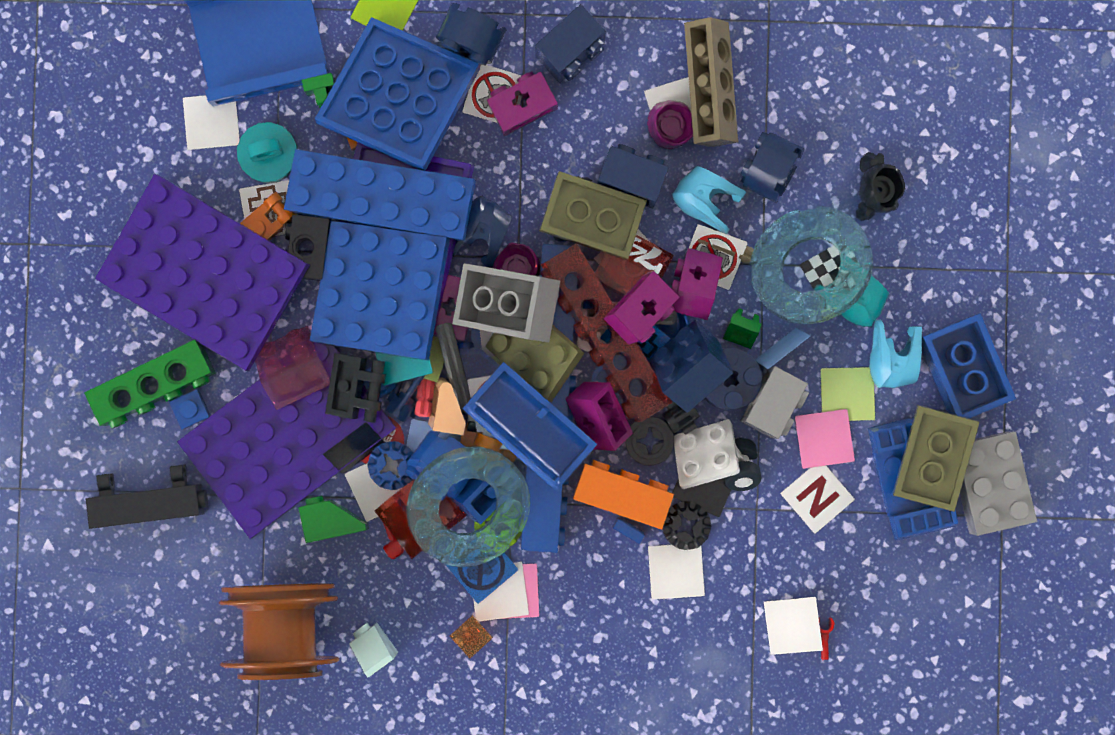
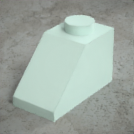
[350,623,398,677]

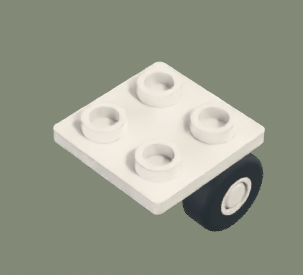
[674,419,762,491]

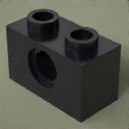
[285,215,331,281]

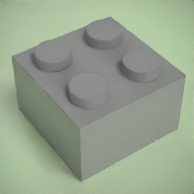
[740,366,809,439]

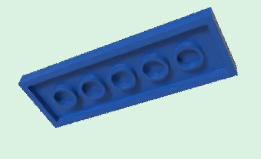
[284,149,476,241]

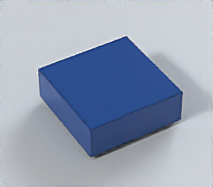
[612,518,645,544]

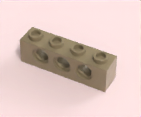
[684,17,739,147]

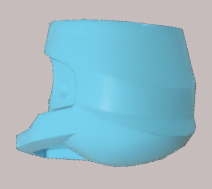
[672,166,746,234]
[869,320,922,388]

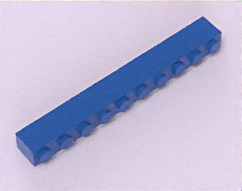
[521,244,585,553]

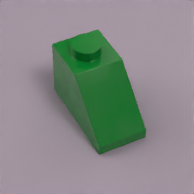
[298,495,369,543]

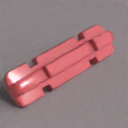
[415,378,435,417]

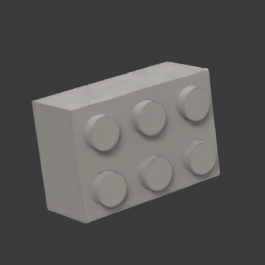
[452,263,561,343]
[960,431,1037,536]

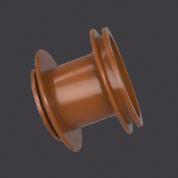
[219,583,339,680]

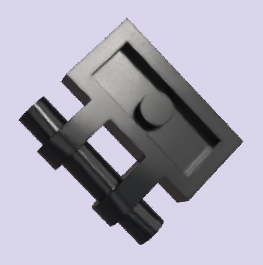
[325,353,386,423]

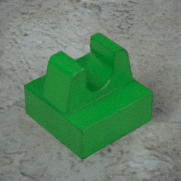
[302,73,335,108]
[723,308,762,349]

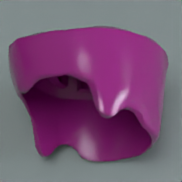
[647,100,693,149]
[492,242,541,276]

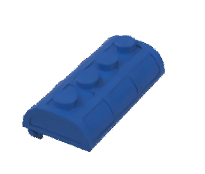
[462,362,597,491]

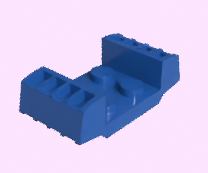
[868,417,958,541]

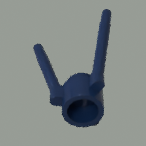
[385,375,449,423]

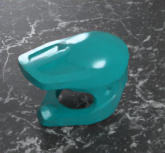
[814,256,889,327]

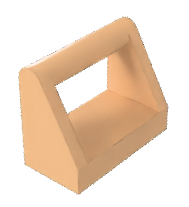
[428,377,466,435]

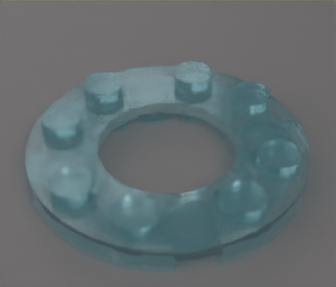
[750,206,873,324]
[406,447,530,567]

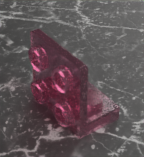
[255,326,330,410]

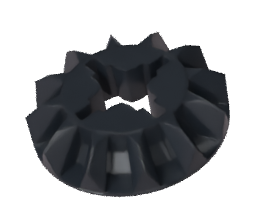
[625,417,674,465]
[662,501,712,550]

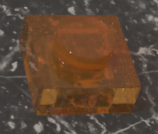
[450,614,493,659]

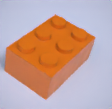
[573,459,674,530]

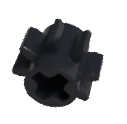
[662,400,700,435]

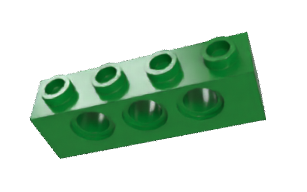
[84,340,216,429]

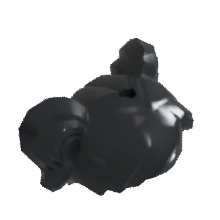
[855,152,905,221]

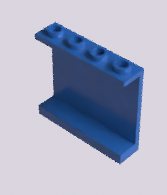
[184,0,329,107]

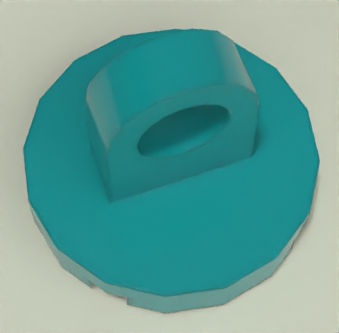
[237,122,298,183]

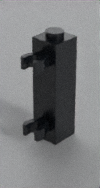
[85,464,208,529]

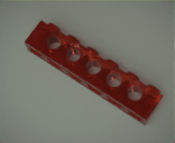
[541,243,673,422]

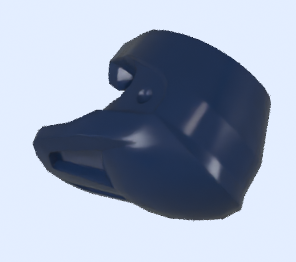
[453,195,512,268]

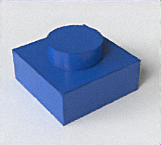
[169,389,211,430]

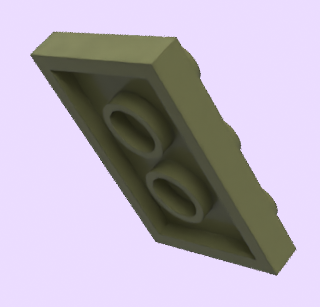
[539,171,647,260]
[485,325,584,402]
[893,405,980,512]

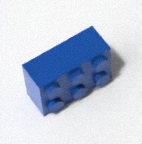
[922,313,1016,418]

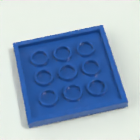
[315,17,480,171]
[310,221,450,361]

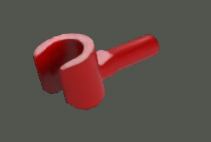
[382,515,404,559]
[819,617,835,660]

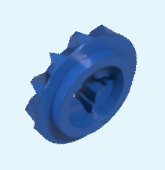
[367,441,413,490]

